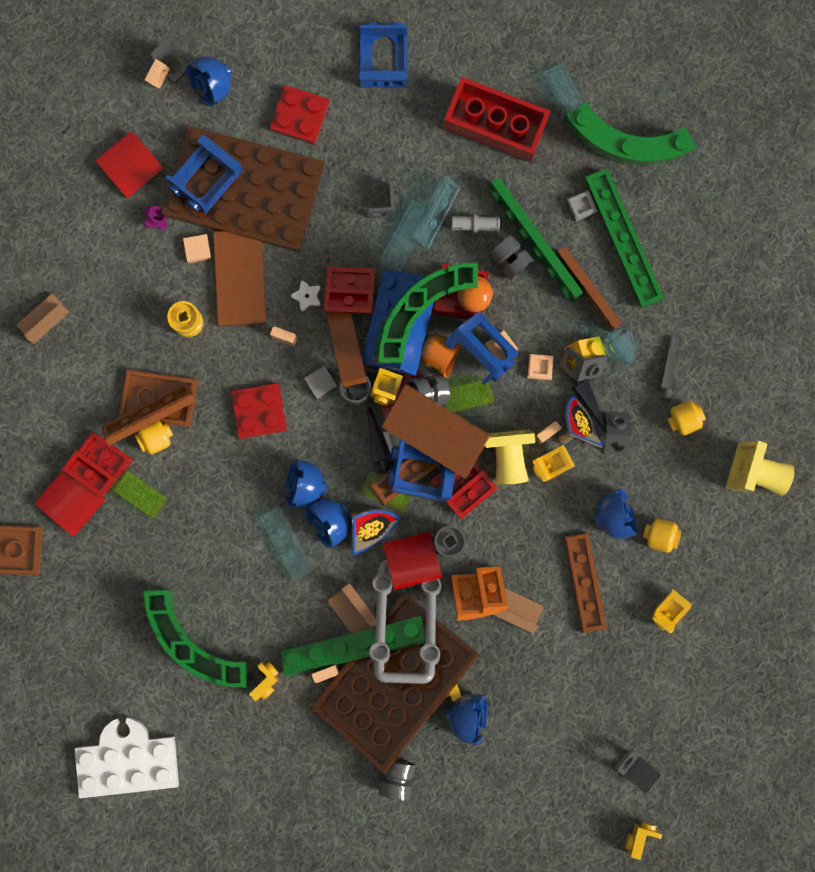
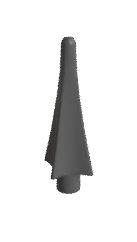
[658,335,677,400]

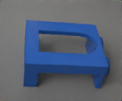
[360,22,407,88]
[166,134,243,214]
[444,312,519,385]
[386,440,455,502]

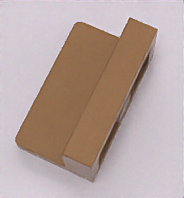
[17,293,69,344]
[328,583,376,634]
[493,588,544,634]

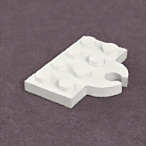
[75,717,179,798]

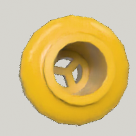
[667,400,706,436]
[135,420,173,455]
[643,518,681,553]

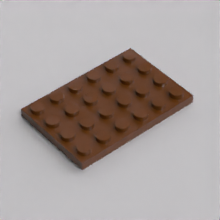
[161,126,325,252]
[311,593,480,773]

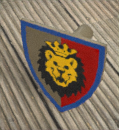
[559,394,603,448]
[348,509,401,555]

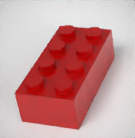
[443,77,551,163]

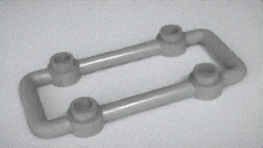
[370,559,441,684]

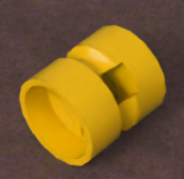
[167,301,203,338]

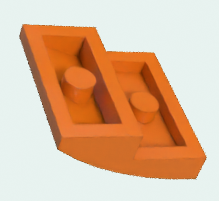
[450,567,508,621]

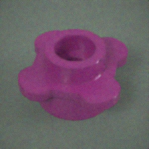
[143,206,167,230]

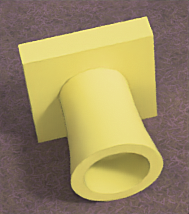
[485,429,535,484]
[725,441,794,496]

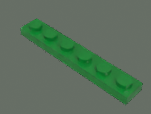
[584,168,664,309]
[489,177,583,302]
[280,616,425,677]

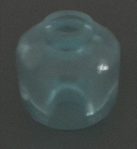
[603,328,639,365]

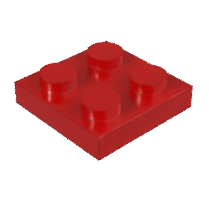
[270,85,330,145]
[231,383,287,439]

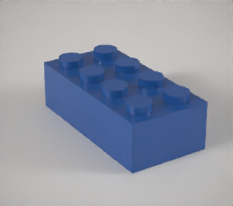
[362,271,434,376]

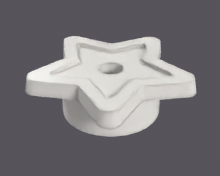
[291,281,321,312]

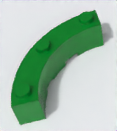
[562,102,697,166]
[374,263,478,364]
[144,590,248,688]

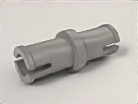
[451,214,500,233]

